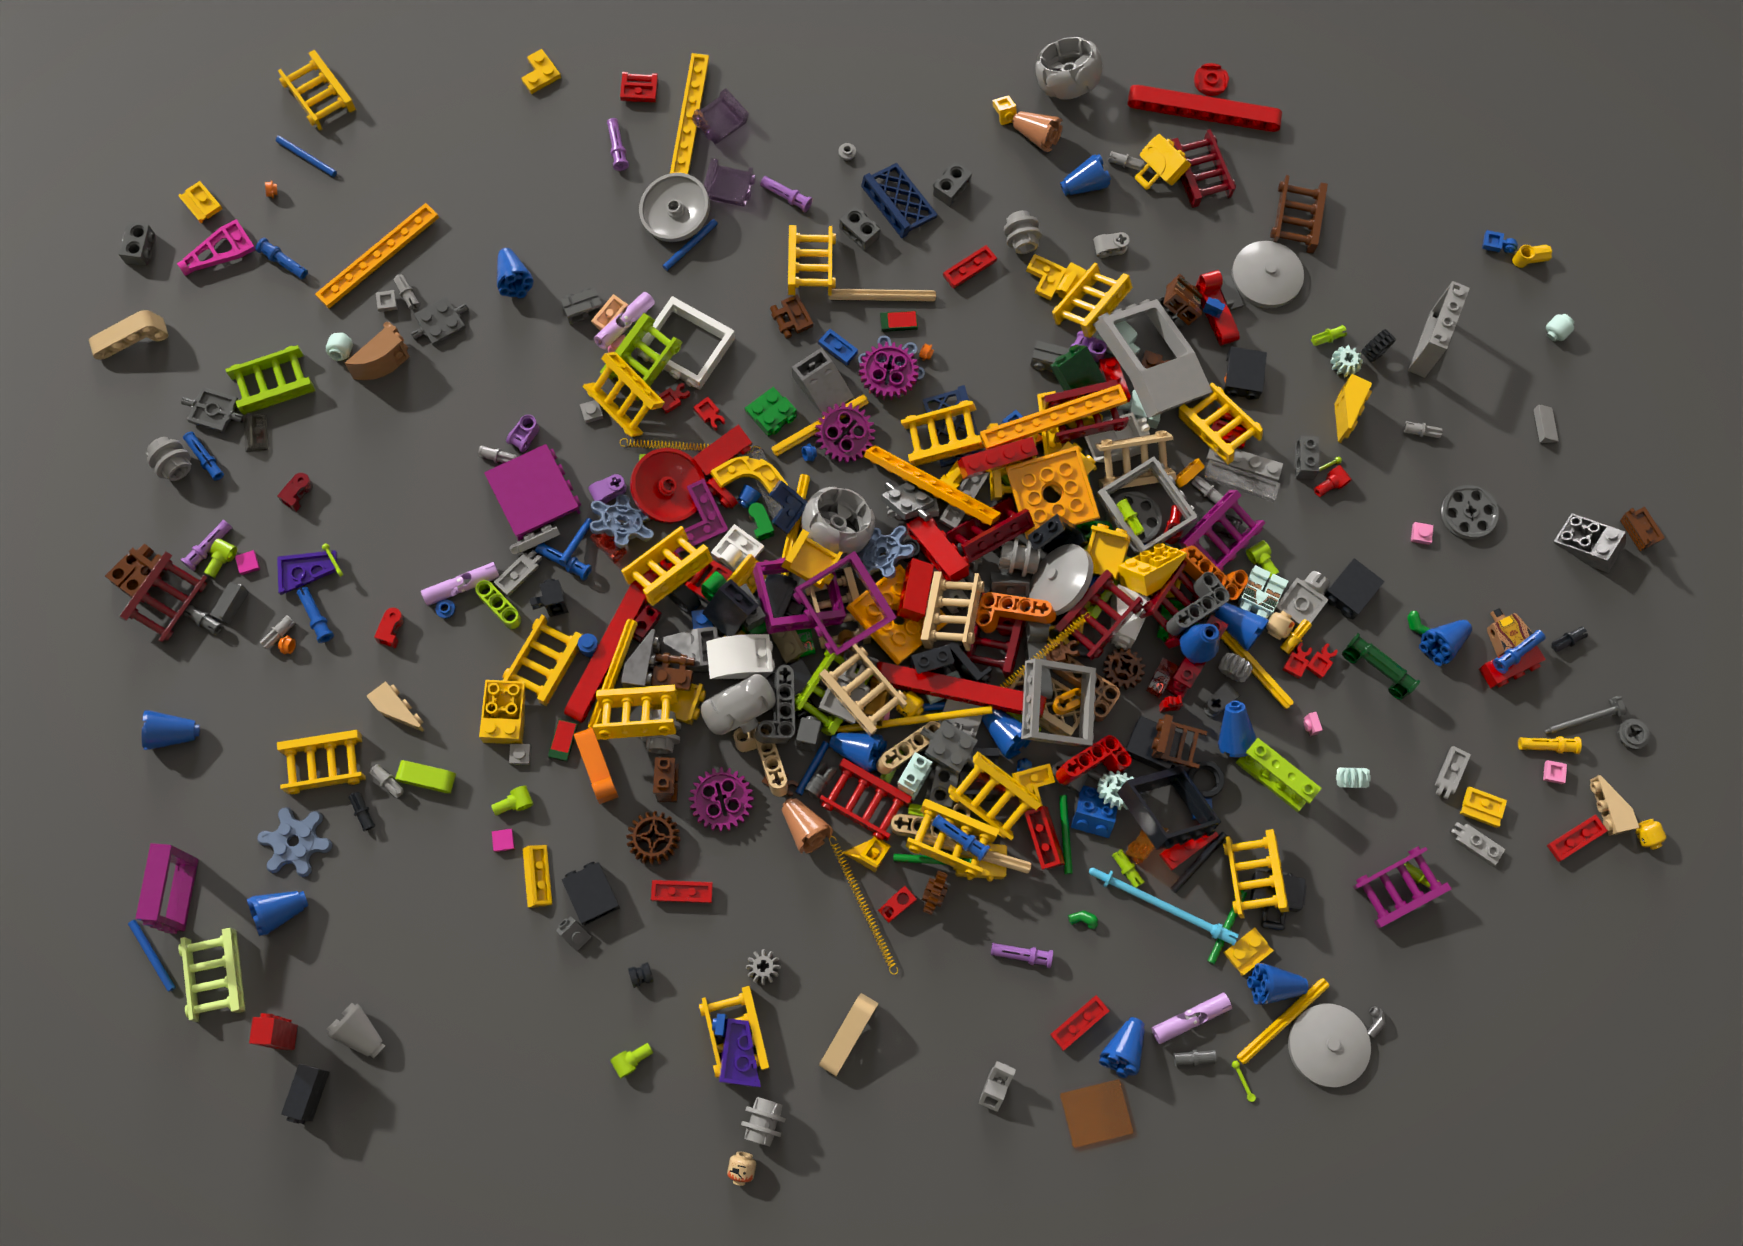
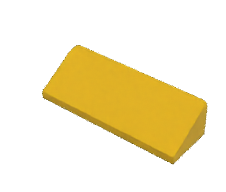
[523,845,552,908]

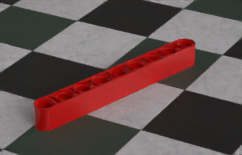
[1128,85,1282,132]
[564,569,660,723]
[873,662,1047,718]

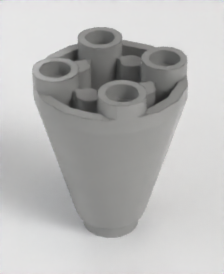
[326,1003,385,1059]

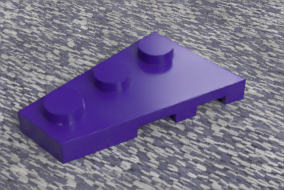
[277,550,338,595]
[719,1018,761,1088]

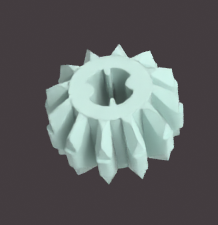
[1330,345,1363,378]
[1336,768,1371,788]

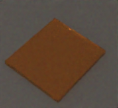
[1060,1079,1133,1148]

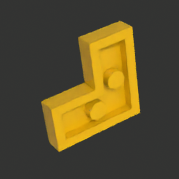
[521,49,561,94]
[1026,254,1066,301]
[1012,763,1055,811]

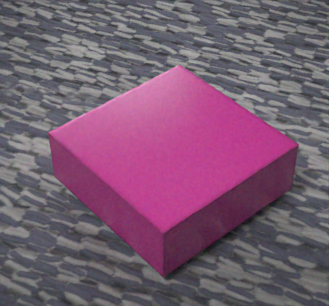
[235,550,260,575]
[492,829,515,852]

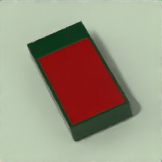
[880,310,918,332]
[548,719,578,762]

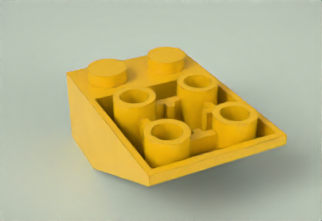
[1334,374,1372,443]
[1118,543,1187,596]
[479,680,525,744]

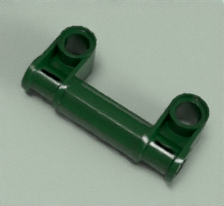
[1342,633,1420,700]

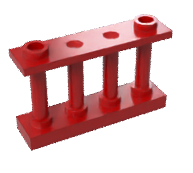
[820,758,912,841]

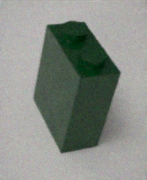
[1050,344,1106,391]

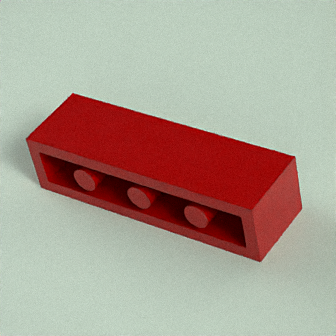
[957,437,1038,480]
[907,516,970,582]
[249,1013,298,1050]

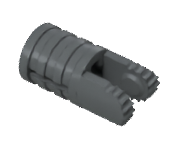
[804,761,837,799]

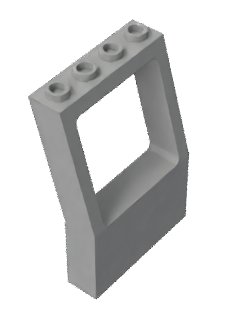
[1093,299,1212,418]

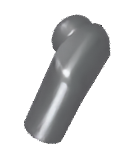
[1367,1006,1386,1038]

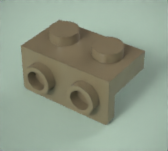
[771,630,806,664]

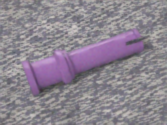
[607,118,629,171]
[760,176,813,212]
[181,520,232,571]
[991,943,1053,968]

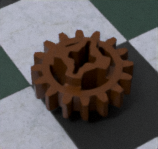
[1103,648,1145,690]
[922,870,949,915]

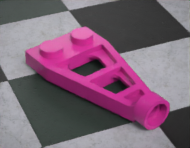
[177,219,255,276]

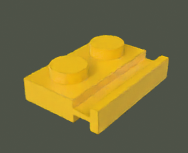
[178,181,222,223]
[727,554,767,594]
[1460,787,1507,828]
[1223,927,1274,976]

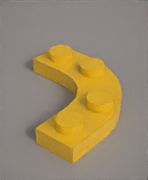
[710,456,788,494]

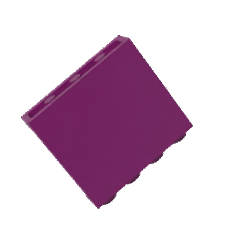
[484,444,581,541]

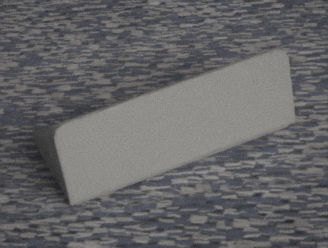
[1534,405,1559,443]

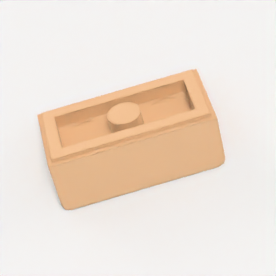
[591,294,628,331]

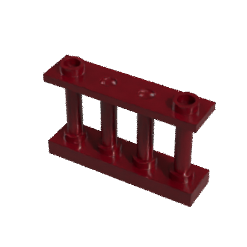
[1171,129,1236,208]
[1043,380,1129,444]
[946,497,1035,563]
[119,551,208,643]
[1139,560,1200,649]
[1055,569,1144,660]
[965,593,1029,678]
[1165,615,1228,698]

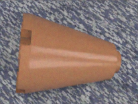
[1012,111,1063,152]
[782,798,833,854]

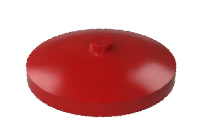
[630,448,706,523]

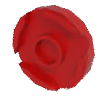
[1194,63,1229,96]

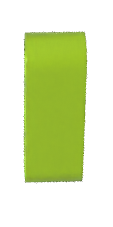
[475,580,521,629]
[395,760,456,794]

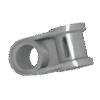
[1093,232,1129,258]

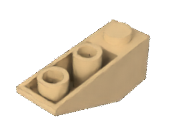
[367,681,424,732]
[1590,775,1639,836]

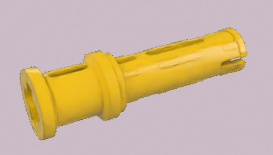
[1518,736,1582,754]

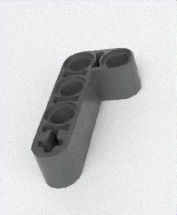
[1166,572,1230,636]
[1023,621,1053,699]
[754,665,795,744]

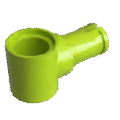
[204,538,237,578]
[1246,540,1279,578]
[491,785,534,816]
[610,1043,653,1079]

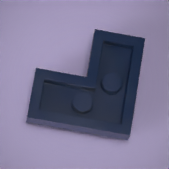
[768,480,807,534]

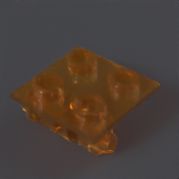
[1125,828,1169,864]

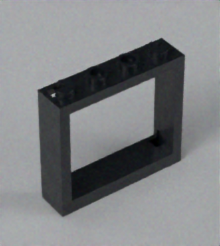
[1117,766,1221,850]

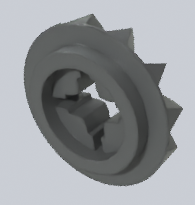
[1617,719,1650,750]

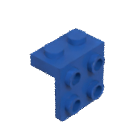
[1071,785,1117,838]

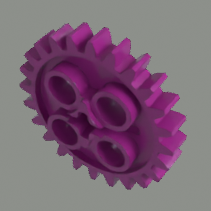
[859,342,919,400]
[815,402,875,463]
[689,767,754,832]

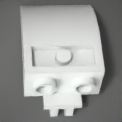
[1085,412,1150,463]
[706,634,775,679]

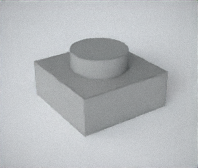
[376,290,398,312]
[580,400,603,423]
[509,744,531,765]

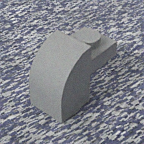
[978,1061,1016,1112]

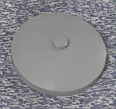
[639,173,710,242]
[1231,241,1304,308]
[1029,544,1093,616]
[1288,1004,1371,1087]

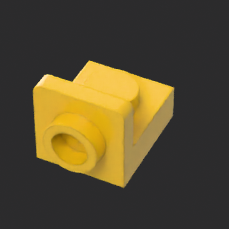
[993,96,1017,125]

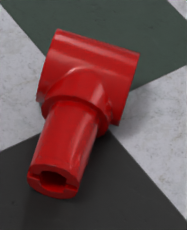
[1314,465,1352,497]
[1163,505,1183,544]

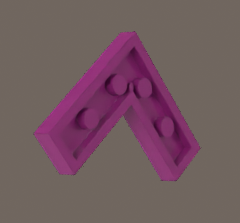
[675,479,728,554]

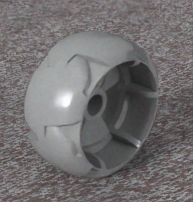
[1035,37,1103,100]
[802,487,875,557]
[701,674,776,735]

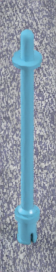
[1089,868,1239,946]

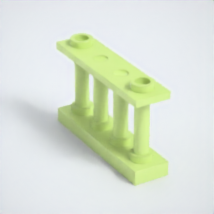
[178,928,245,1022]

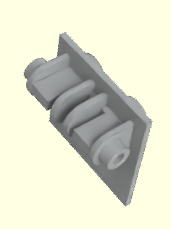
[939,699,983,738]

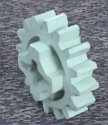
[1097,771,1134,810]

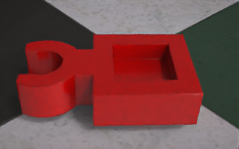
[658,383,690,414]
[693,397,725,431]
[1282,643,1312,679]
[1306,643,1338,679]
[1159,695,1183,712]

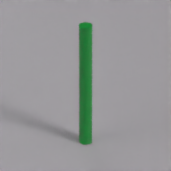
[1059,795,1073,874]
[893,854,972,865]
[1207,890,1247,965]

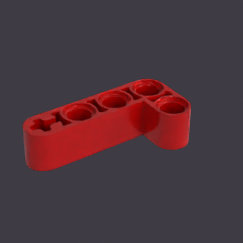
[1196,270,1240,346]
[1055,735,1132,785]

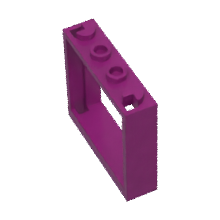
[793,551,897,656]
[753,558,846,634]
[135,843,199,934]

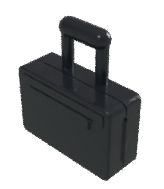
[755,573,812,618]
[766,659,816,719]
[1250,870,1307,931]

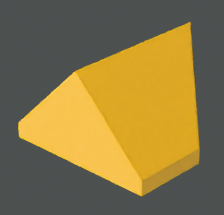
[841,837,891,873]

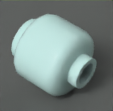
[1546,314,1574,341]
[326,333,353,361]

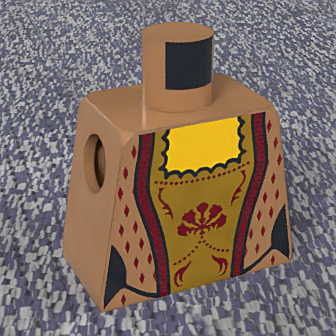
[1487,608,1533,657]

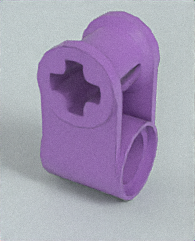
[1070,331,1107,363]
[506,415,539,453]
[588,474,627,504]

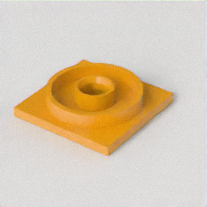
[1005,446,1100,540]
[846,564,948,665]

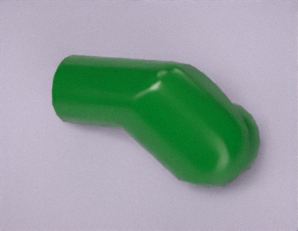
[1407,611,1430,635]
[1068,910,1098,929]

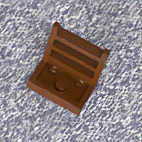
[1620,506,1665,552]
[1152,714,1207,769]

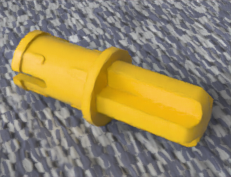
[1280,619,1312,655]

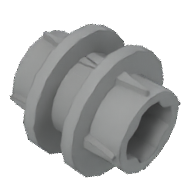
[1003,210,1042,254]
[146,437,192,481]
[999,537,1041,577]
[641,710,681,754]
[741,1097,786,1147]

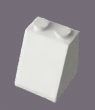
[1111,584,1150,650]

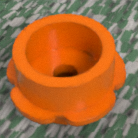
[265,180,277,199]
[918,343,934,361]
[278,635,296,654]

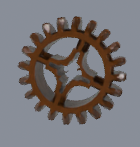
[626,811,681,865]

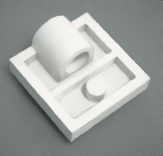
[711,524,764,571]

